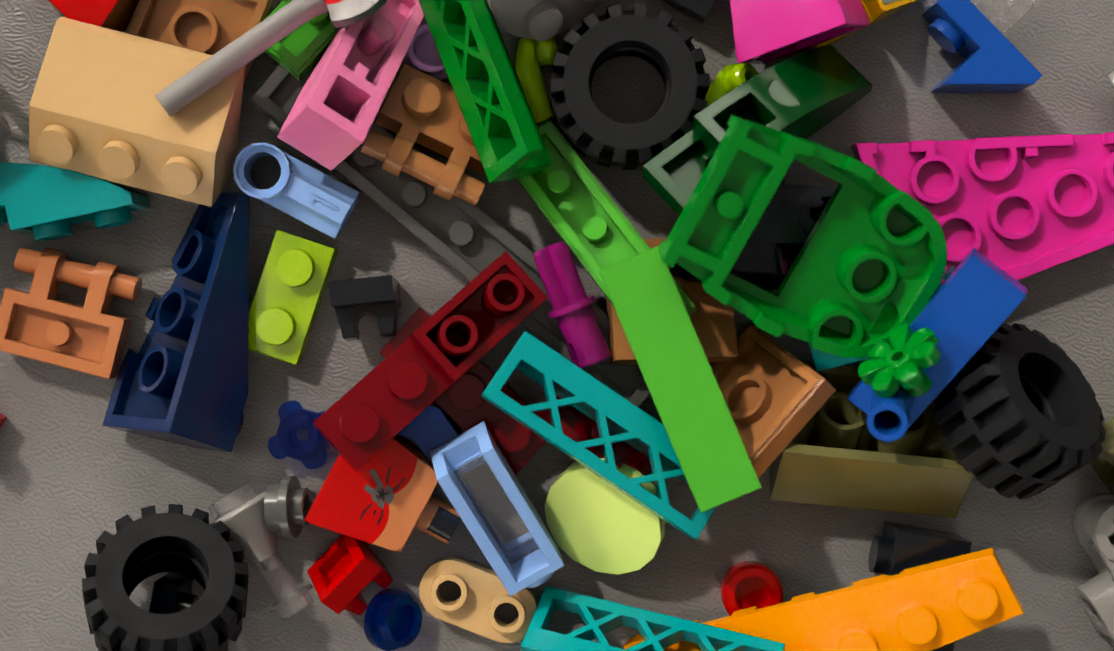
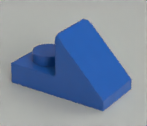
[922,0,1043,93]

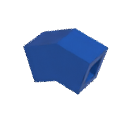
[397,403,461,462]

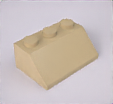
[29,17,245,207]

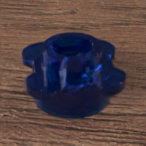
[268,400,328,469]

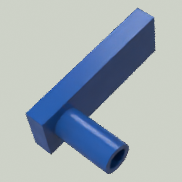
[848,248,1027,442]

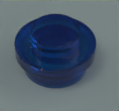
[364,588,422,651]

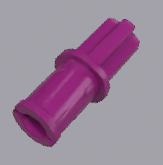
[534,242,612,368]

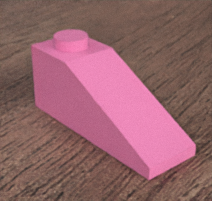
[277,0,424,171]

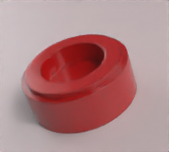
[720,561,783,616]

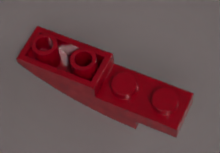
[313,251,548,472]

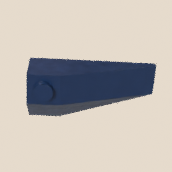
[102,192,249,452]

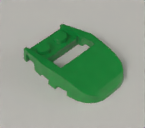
[658,115,947,358]

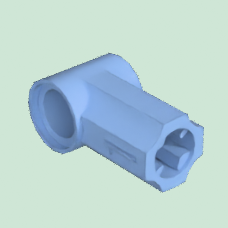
[233,142,361,240]

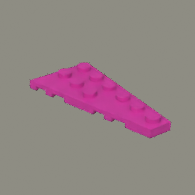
[851,132,1114,280]

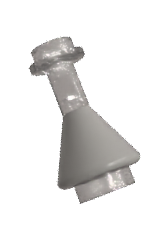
[207,482,314,620]

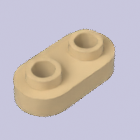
[419,556,538,643]

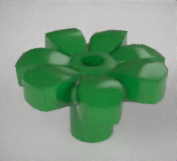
[858,323,941,398]

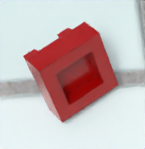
[307,534,393,615]

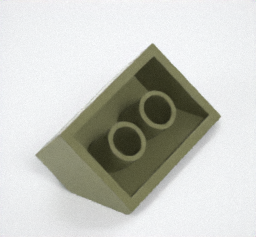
[769,361,974,518]

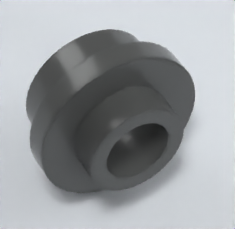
[264,476,312,538]

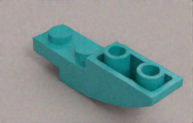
[0,162,150,241]

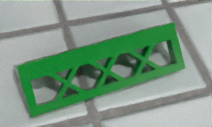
[418,0,552,183]

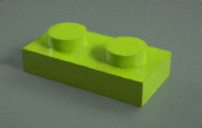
[248,230,338,365]

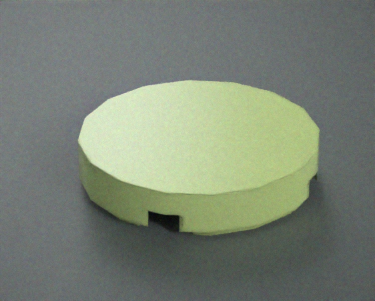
[544,458,667,575]

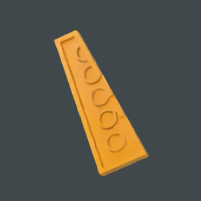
[623,548,1023,651]

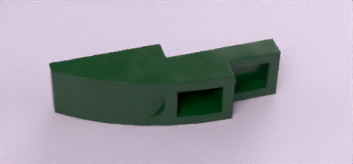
[643,44,873,216]

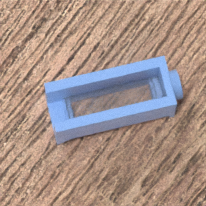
[430,421,565,596]

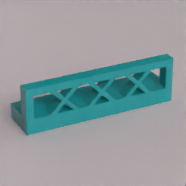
[481,331,717,540]
[521,586,785,651]

